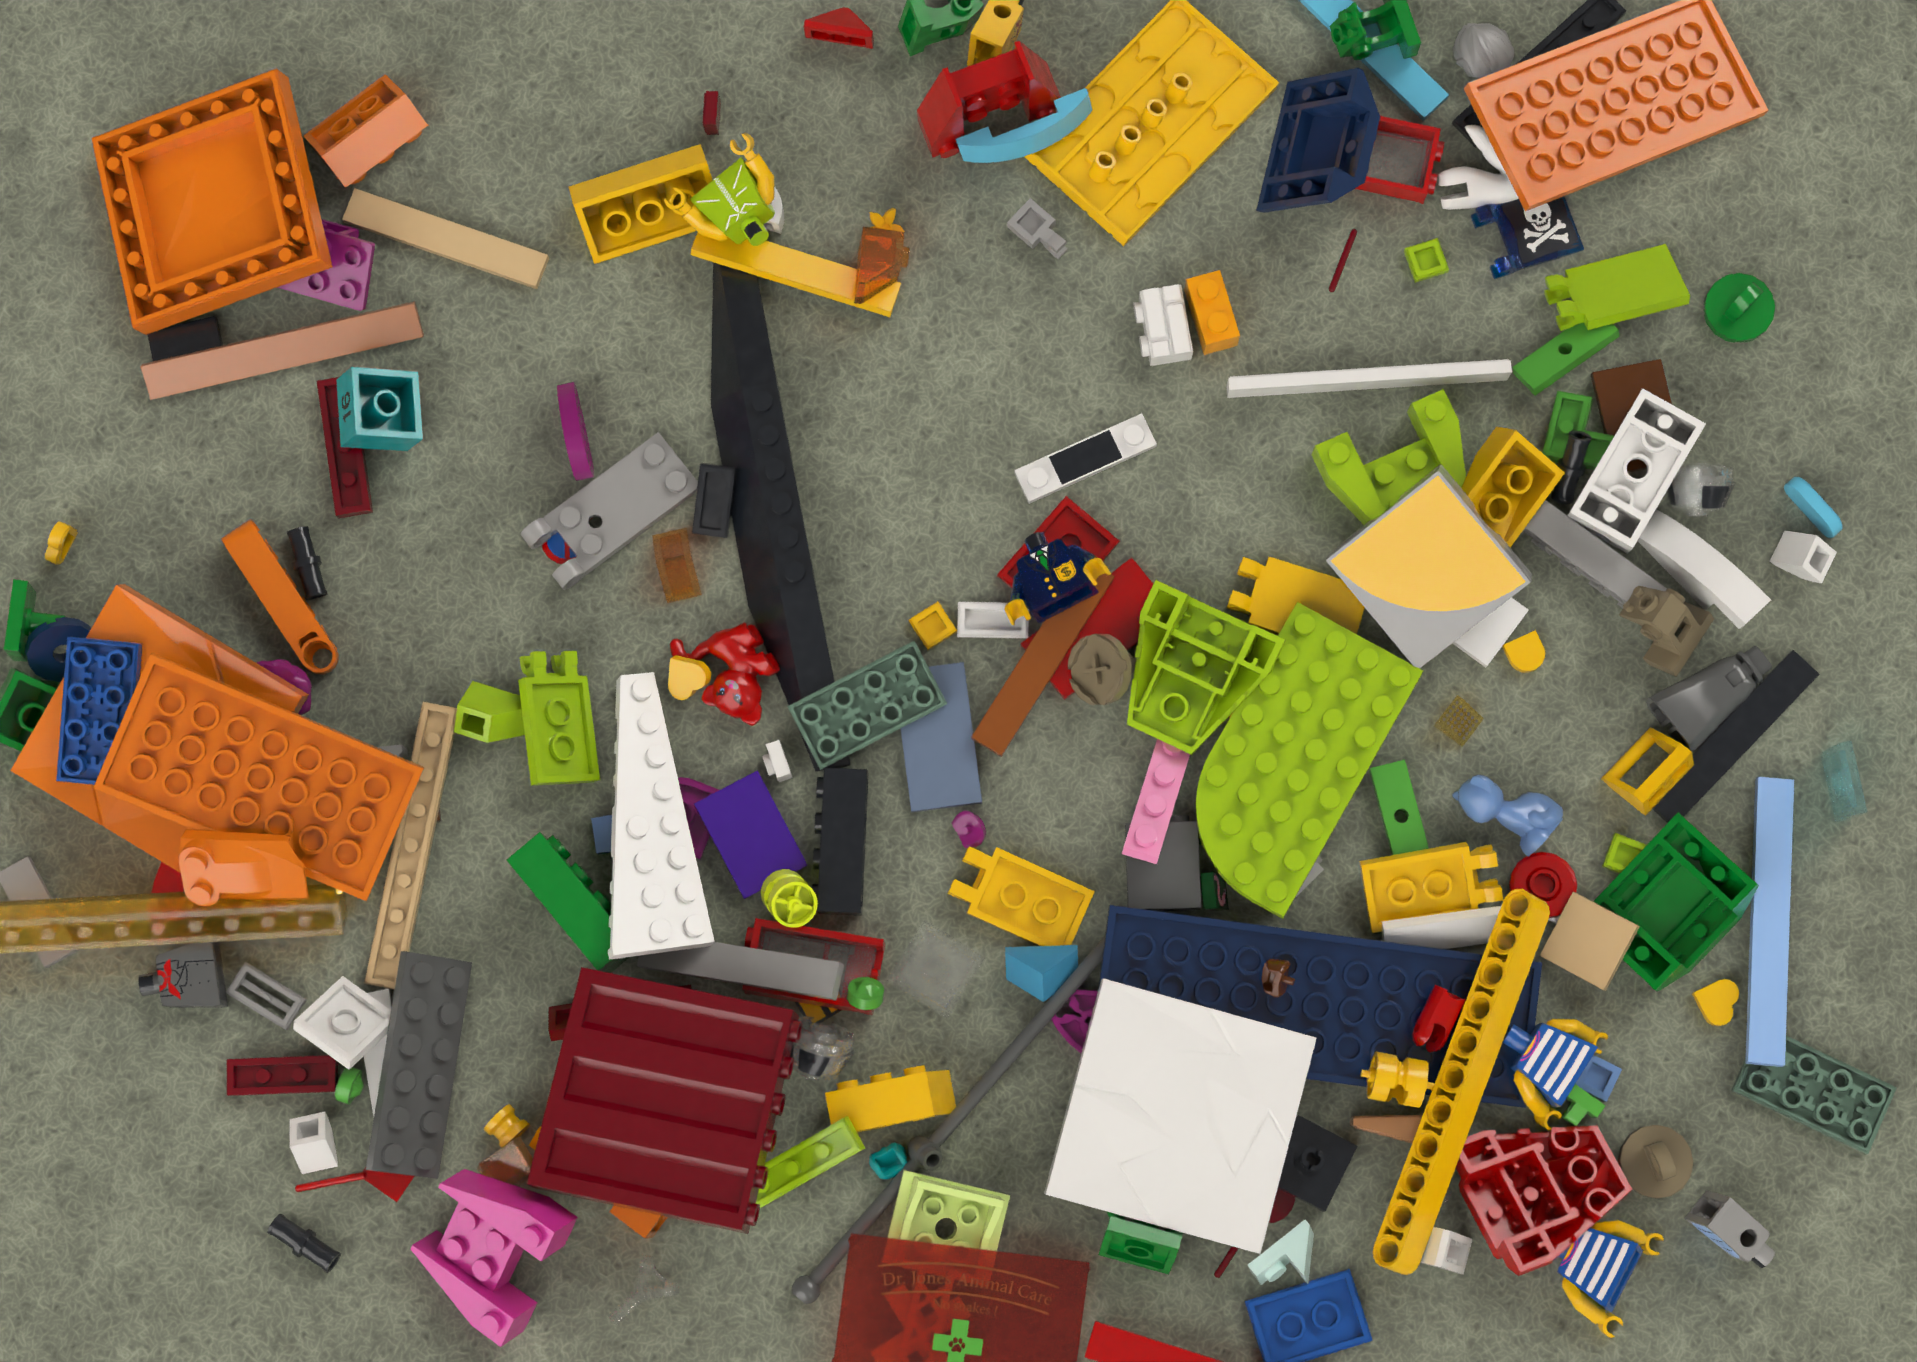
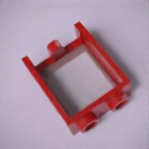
[1355,116,1445,204]

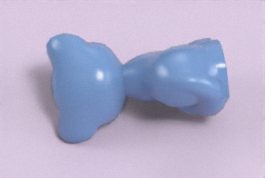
[1452,775,1563,857]

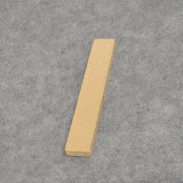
[342,188,549,289]

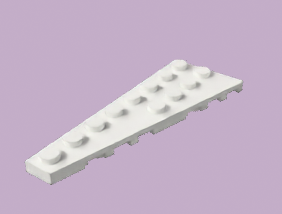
[608,672,715,960]

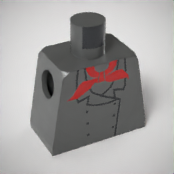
[138,937,228,1008]

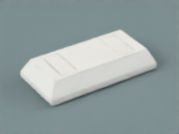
[957,602,1029,638]

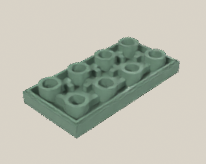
[787,641,947,770]
[1731,1036,1897,1154]

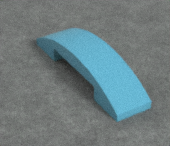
[956,88,1093,163]

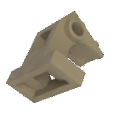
[1619,586,1714,677]

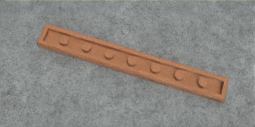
[140,301,424,400]

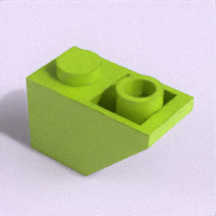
[454,681,525,743]

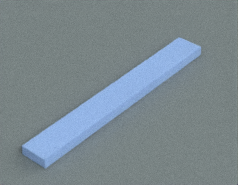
[1745,777,1794,1067]

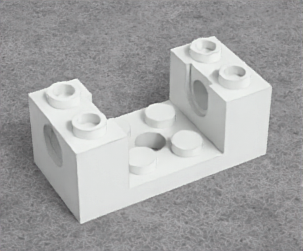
[1567,389,1706,554]

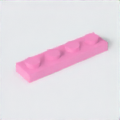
[1122,739,1190,864]

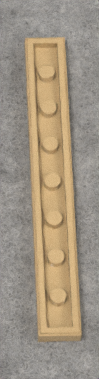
[364,702,457,989]

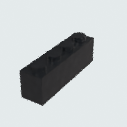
[812,768,869,916]

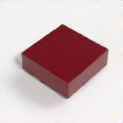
[702,91,721,135]

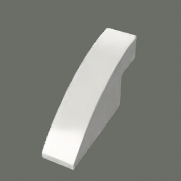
[1638,510,1771,629]

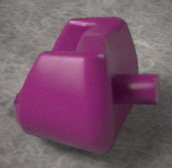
[952,810,986,848]

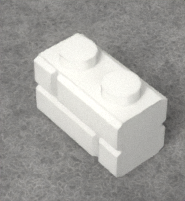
[1133,284,1193,366]

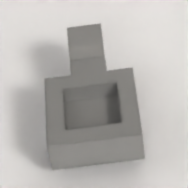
[1007,198,1068,260]

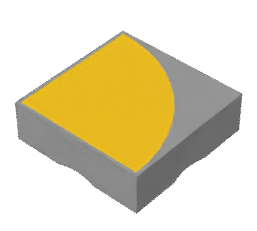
[1326,464,1532,669]

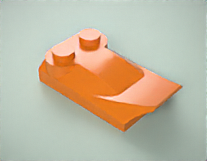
[179,829,309,907]

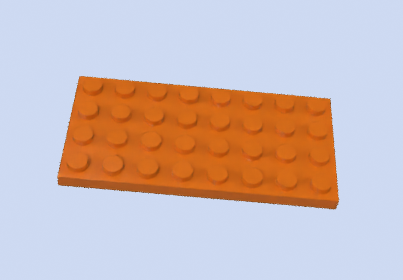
[1464,0,1769,212]
[93,653,424,901]

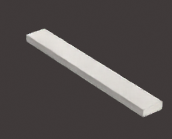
[1226,359,1512,398]

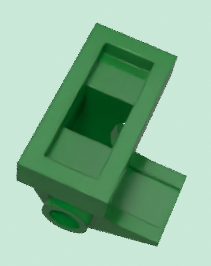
[898,0,984,56]
[1330,0,1421,60]

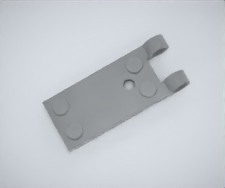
[520,432,698,590]

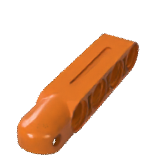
[221,519,339,674]

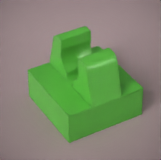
[1561,1084,1605,1126]

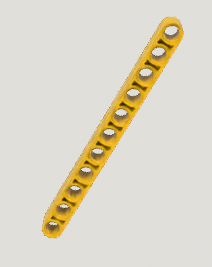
[1373,889,1550,1275]

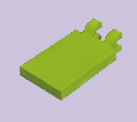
[1544,244,1690,331]
[518,651,600,786]

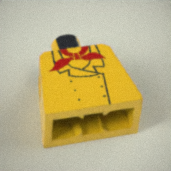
[967,0,1024,66]

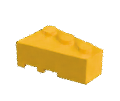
[825,1065,956,1132]

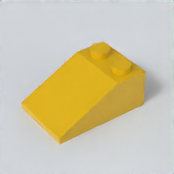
[1461,426,1565,548]

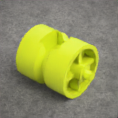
[761,869,818,928]

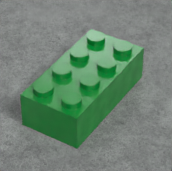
[506,832,629,973]

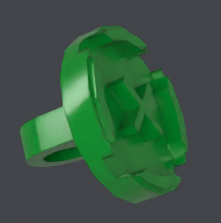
[1703,273,1775,343]

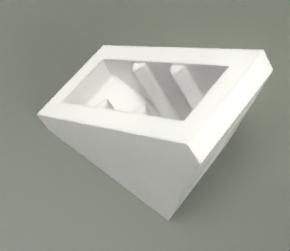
[1420,1227,1472,1275]

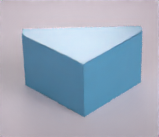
[1005,945,1078,1002]

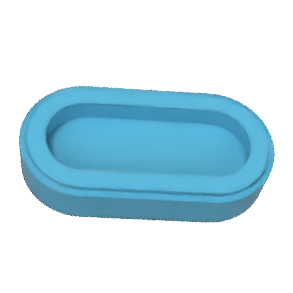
[1784,477,1843,538]

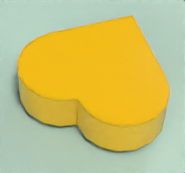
[45,521,78,565]
[668,655,711,700]
[1692,979,1739,1026]

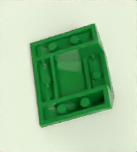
[1593,813,1759,992]

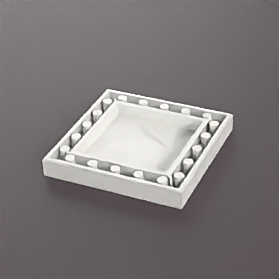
[1044,979,1316,1254]

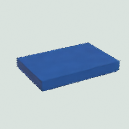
[1244,1269,1373,1362]

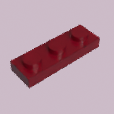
[227,1055,338,1096]

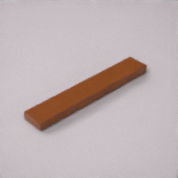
[971,558,1115,757]

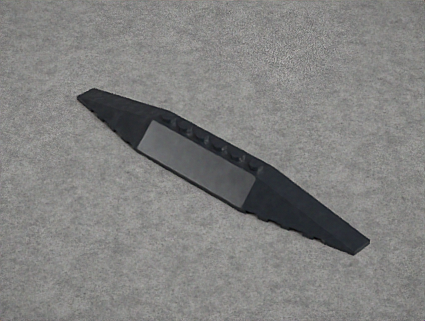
[711,262,851,772]

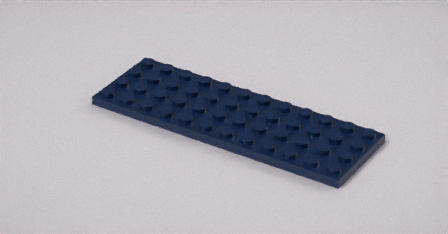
[1098,905,1542,1108]

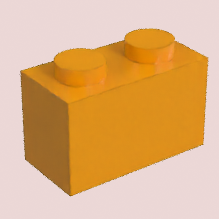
[1184,270,1240,355]

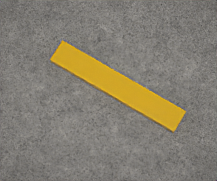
[691,232,901,317]

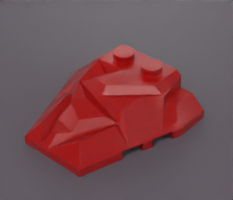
[1456,1125,1632,1276]

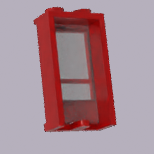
[742,918,885,1015]

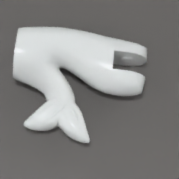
[1438,125,1519,210]

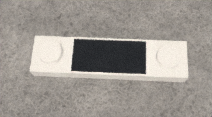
[1014,413,1157,504]

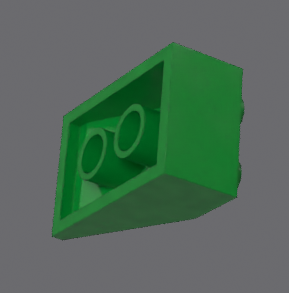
[0,667,57,751]

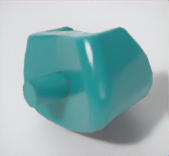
[869,1142,907,1179]

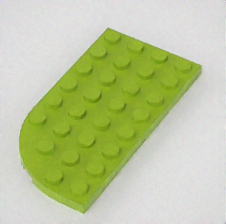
[1196,602,1423,919]

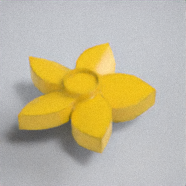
[864,208,905,250]

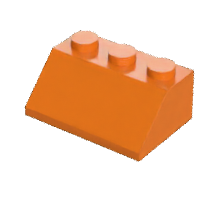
[303,74,428,188]

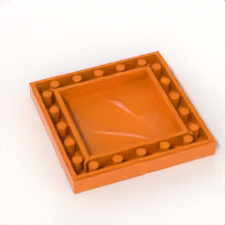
[91,68,333,335]
[10,584,309,873]

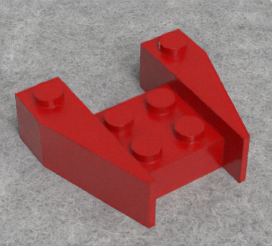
[917,41,1061,158]

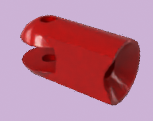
[1412,985,1466,1052]

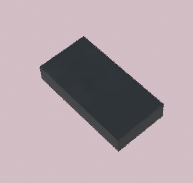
[147,316,223,362]
[692,463,737,538]

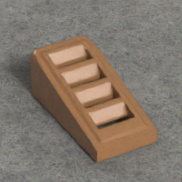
[1350,1115,1423,1143]

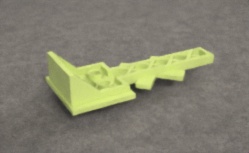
[870,1170,1010,1362]

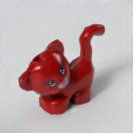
[669,622,780,726]

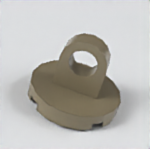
[1068,634,1136,705]
[1618,1125,1693,1199]

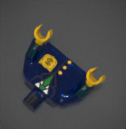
[1004,532,1111,625]

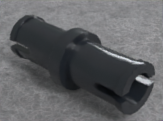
[1551,430,1591,504]
[287,526,328,600]
[267,1214,341,1273]

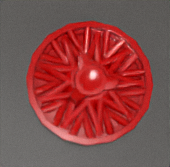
[1509,852,1577,918]

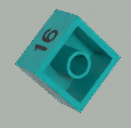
[336,367,423,451]

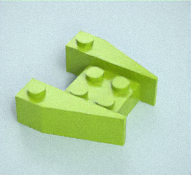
[1311,389,1466,525]

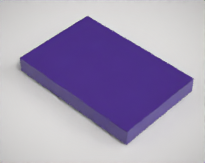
[694,770,808,899]

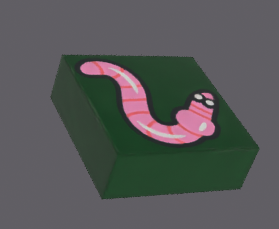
[1200,872,1229,911]

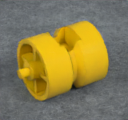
[1360,1051,1434,1108]

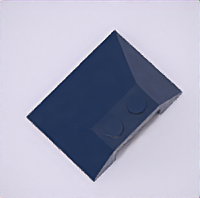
[1256,68,1380,213]

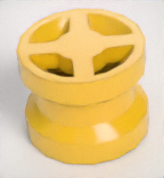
[484,1104,530,1150]

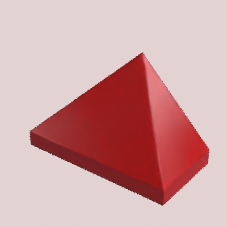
[803,7,874,49]

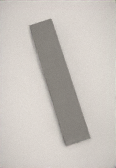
[637,942,844,1000]

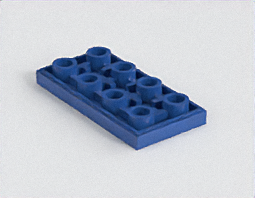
[56,636,143,785]

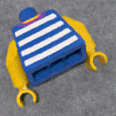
[1502,1019,1608,1130]
[1557,1220,1664,1338]

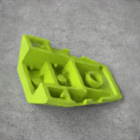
[1127,580,1286,755]

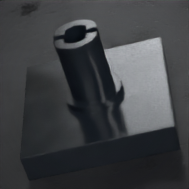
[1278,1115,1358,1212]

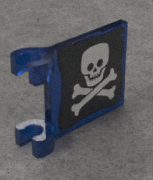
[1471,196,1584,280]

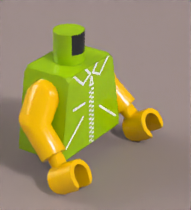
[664,133,775,246]

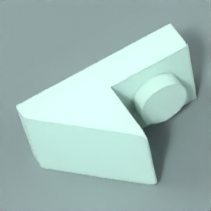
[1248,1220,1314,1285]

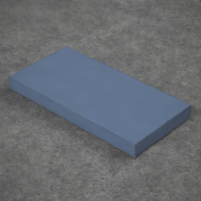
[901,662,982,812]

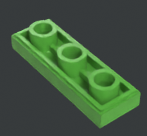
[1512,323,1620,396]
[1369,760,1429,855]

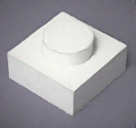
[762,740,793,782]

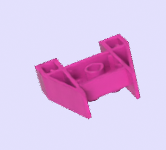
[411,1169,578,1347]

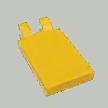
[1226,557,1365,635]
[1359,842,1503,933]
[947,846,1095,946]

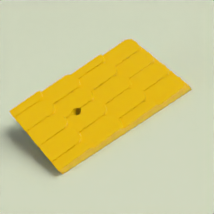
[1024,0,1279,247]

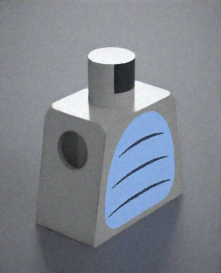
[1684,1190,1775,1268]

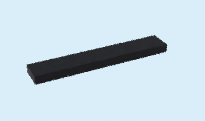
[1452,0,1626,148]
[1653,650,1820,823]

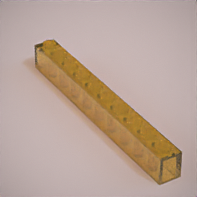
[0,884,348,953]

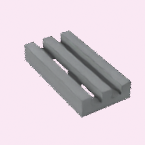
[226,962,307,1030]

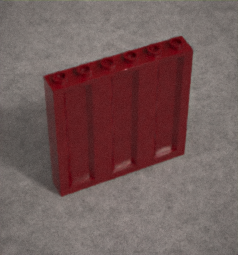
[527,967,802,1234]

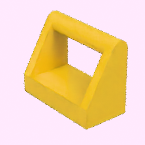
[1601,727,1694,816]

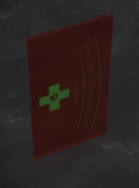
[832,1233,1090,1362]

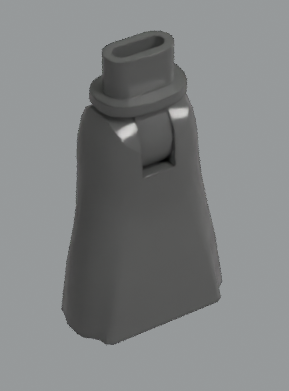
[1646,646,1772,752]

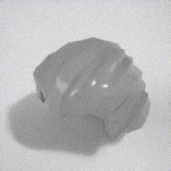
[1453,23,1515,78]

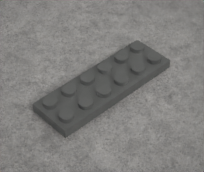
[366,951,472,1179]

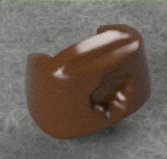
[1262,959,1295,997]

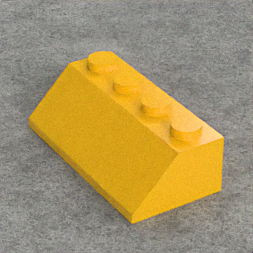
[569,144,713,264]

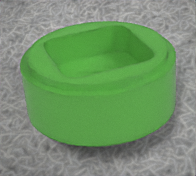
[847,977,884,1010]
[335,1067,364,1104]

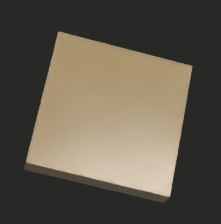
[1540,892,1640,991]

